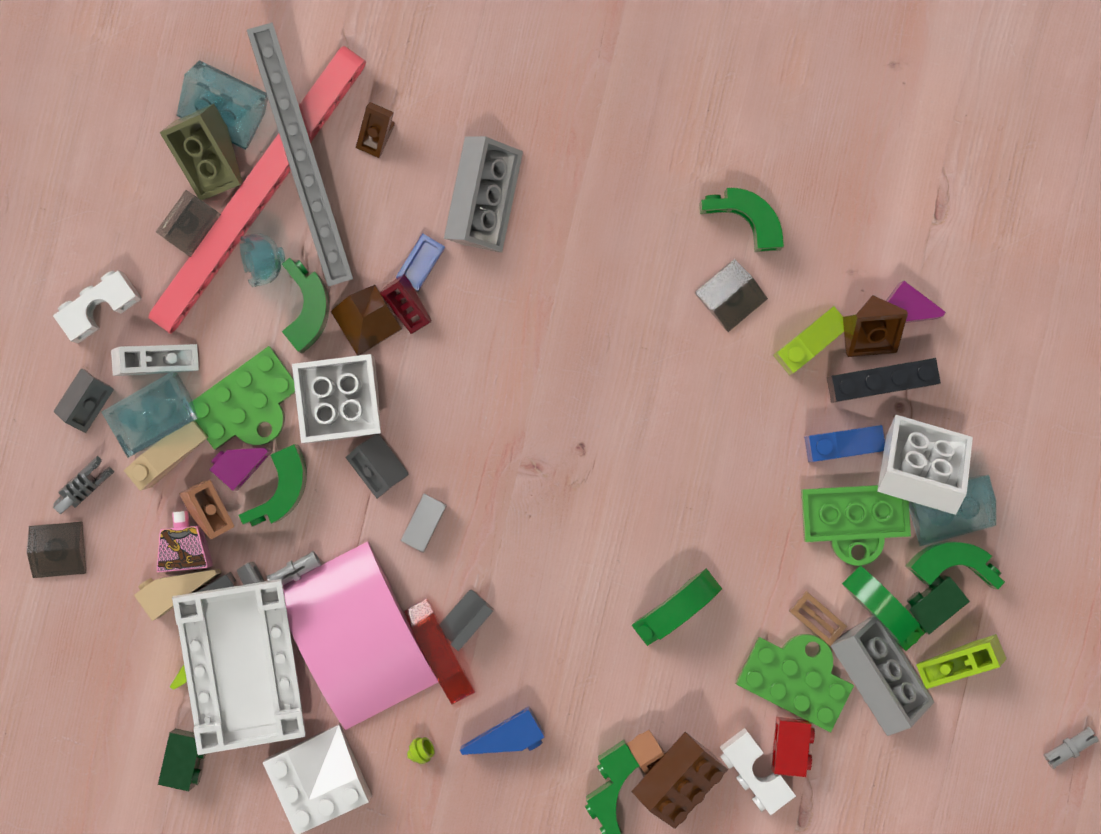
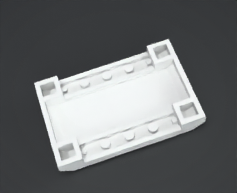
[172,579,305,755]

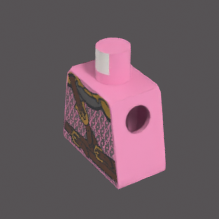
[157,511,213,572]

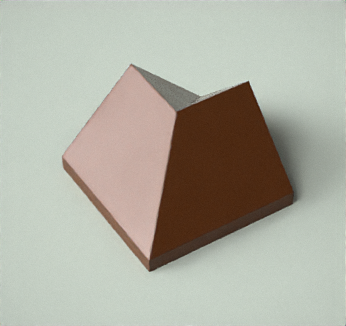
[330,285,402,356]
[843,295,908,357]

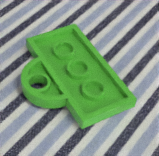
[184,346,295,450]
[801,485,911,566]
[735,634,854,733]

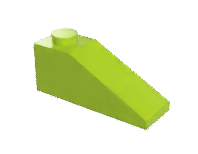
[773,306,844,375]
[916,634,1007,689]

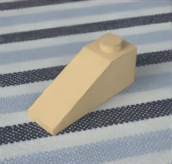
[123,417,209,491]
[134,569,222,621]

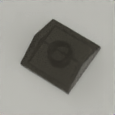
[156,190,221,257]
[695,259,768,332]
[27,521,86,578]

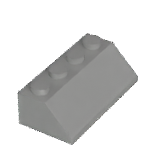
[444,136,523,252]
[831,616,934,736]

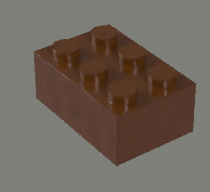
[631,732,728,829]

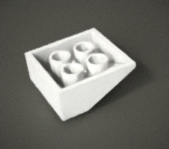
[292,354,381,444]
[877,415,973,515]
[263,724,372,834]

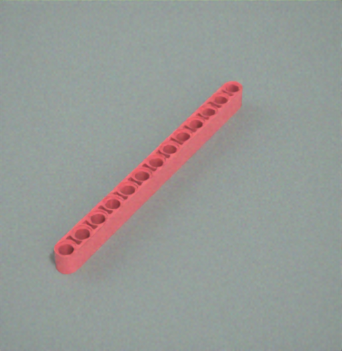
[148,46,366,334]

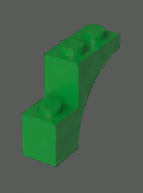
[585,740,640,834]

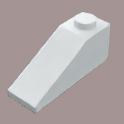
[111,344,199,376]

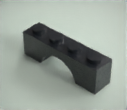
[827,358,941,403]

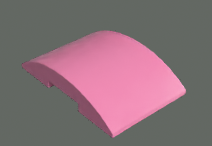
[283,542,439,730]

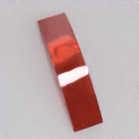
[404,599,475,704]

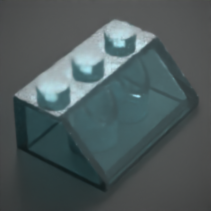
[176,60,268,150]
[101,372,198,458]
[909,475,996,546]

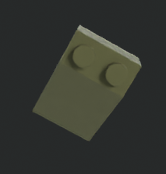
[160,103,243,201]

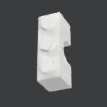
[53,270,142,343]
[720,728,796,815]

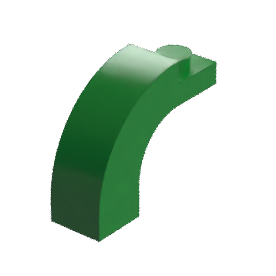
[699,188,784,252]
[282,258,330,354]
[239,444,307,527]
[905,541,1005,590]
[842,565,925,651]
[631,568,722,646]

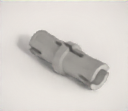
[267,551,321,585]
[1044,727,1099,769]

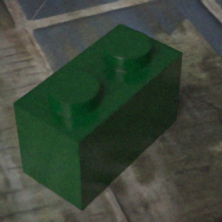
[905,575,970,635]
[158,728,206,792]

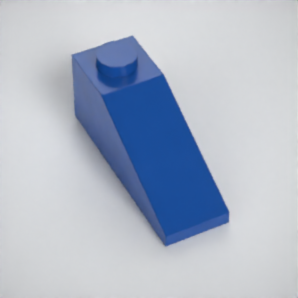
[804,425,885,462]
[460,706,545,755]

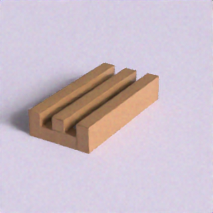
[789,591,847,646]

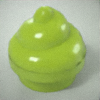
[407,737,435,764]

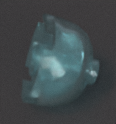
[239,234,285,287]

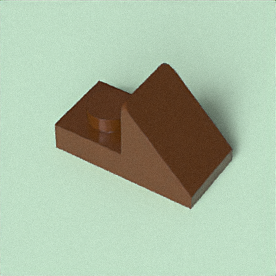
[356,102,395,158]

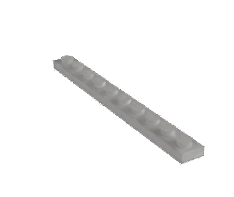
[247,22,353,287]

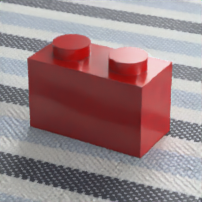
[771,717,815,777]

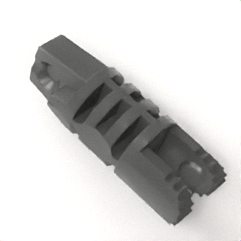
[53,456,115,514]

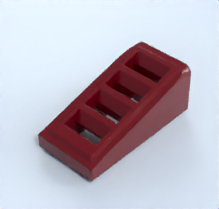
[380,274,432,334]

